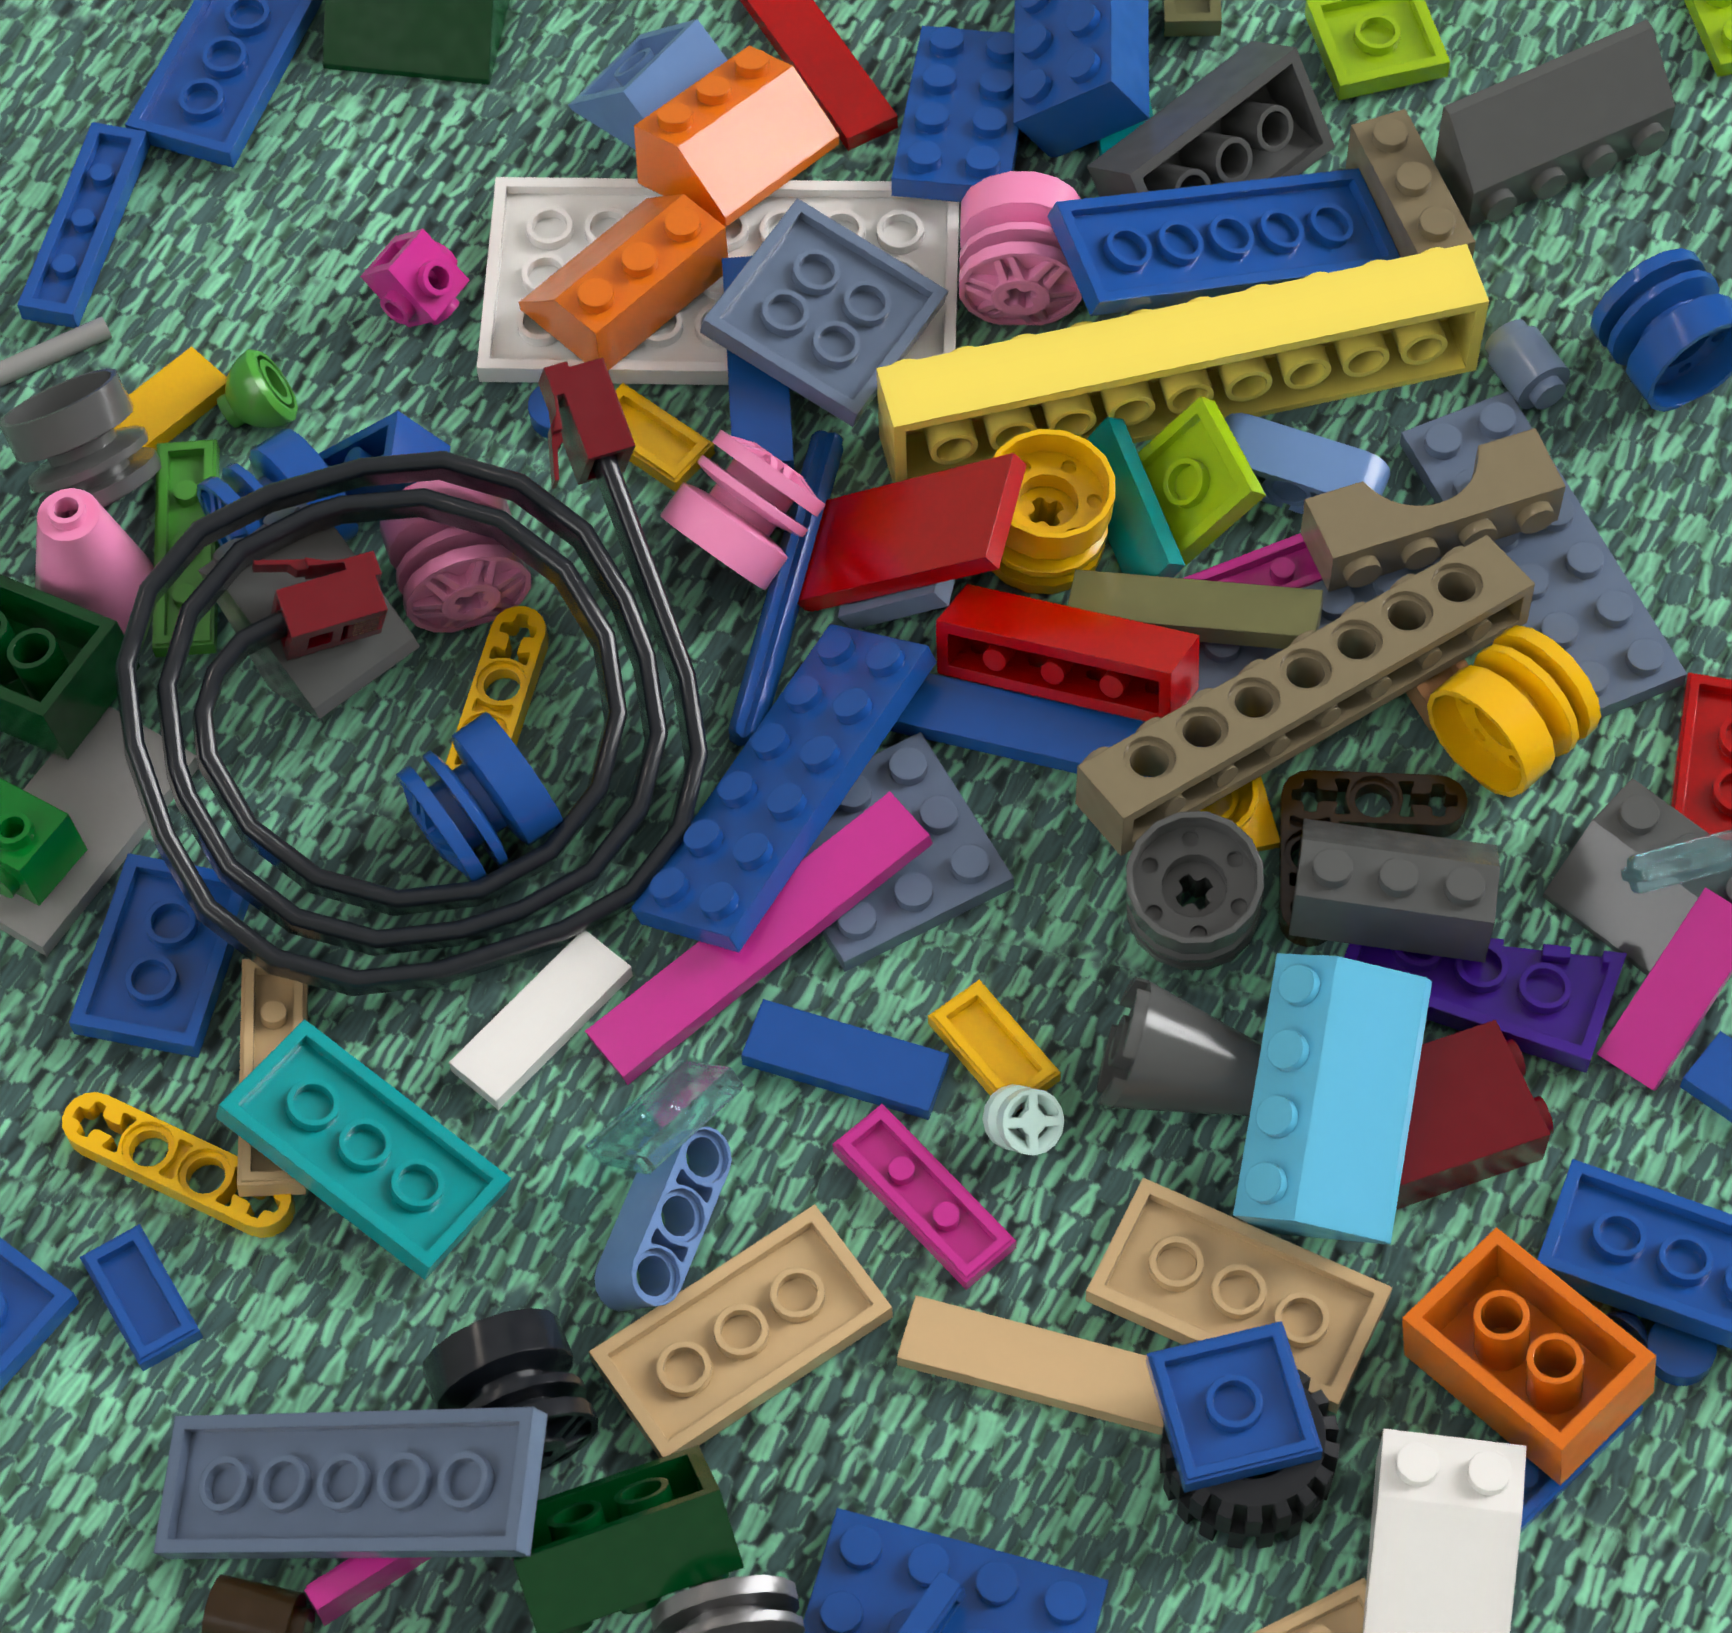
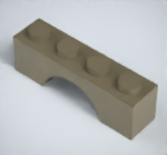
[1300,428,1566,592]

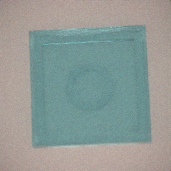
[585,1060,744,1174]

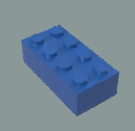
[1013,0,1150,157]

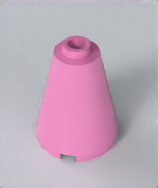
[35,488,154,635]

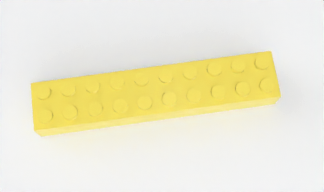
[876,244,1489,483]

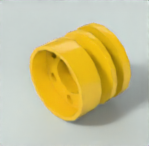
[992,429,1115,594]
[1427,625,1601,797]

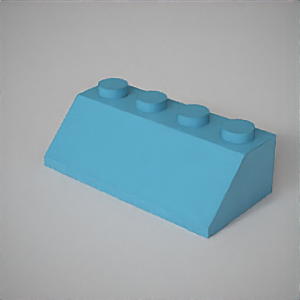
[1233,953,1432,1245]

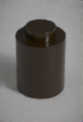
[201,1574,315,1633]

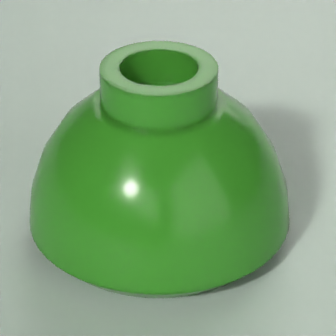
[217,349,298,428]

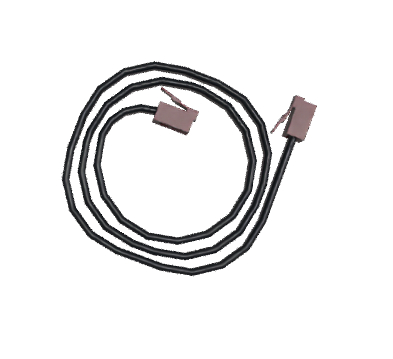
[115,357,708,996]

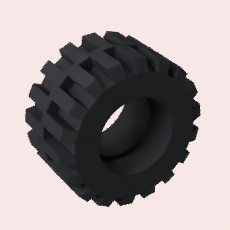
[1160,1369,1340,1549]

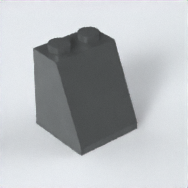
[198,503,420,719]

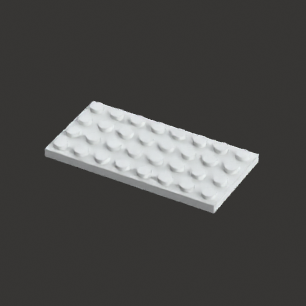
[477,177,960,385]

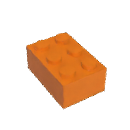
[1402,1227,1656,1486]

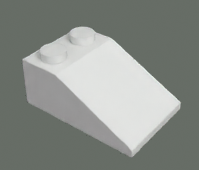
[1362,1429,1526,1633]

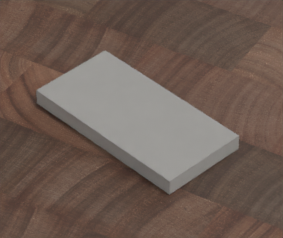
[0,707,198,957]

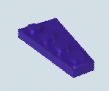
[1344,938,1627,1073]

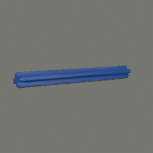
[728,430,844,746]

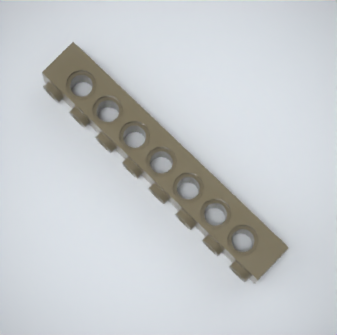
[1075,535,1535,856]

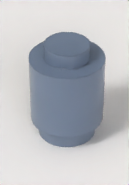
[1485,319,1570,409]

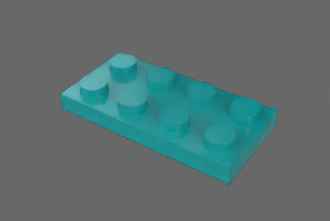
[216,1019,512,1280]

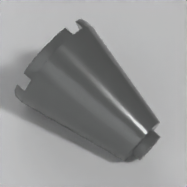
[1097,976,1262,1116]

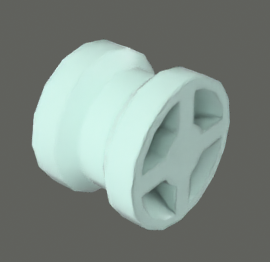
[983,1084,1064,1156]

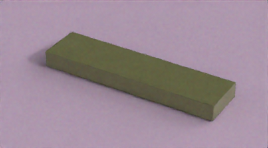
[1067,569,1323,649]

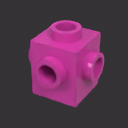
[360,229,470,327]

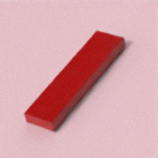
[740,0,898,151]

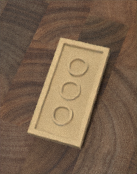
[1086,1178,1393,1414]
[589,1204,893,1458]

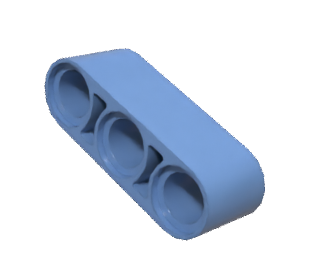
[1225,413,1391,514]
[594,1126,732,1311]

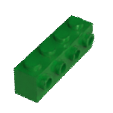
[0,778,88,906]

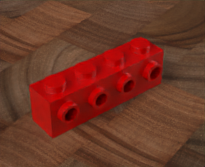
[936,584,1200,722]

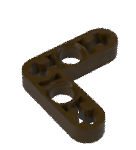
[1279,770,1468,947]

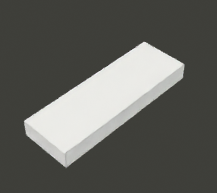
[449,931,633,1110]

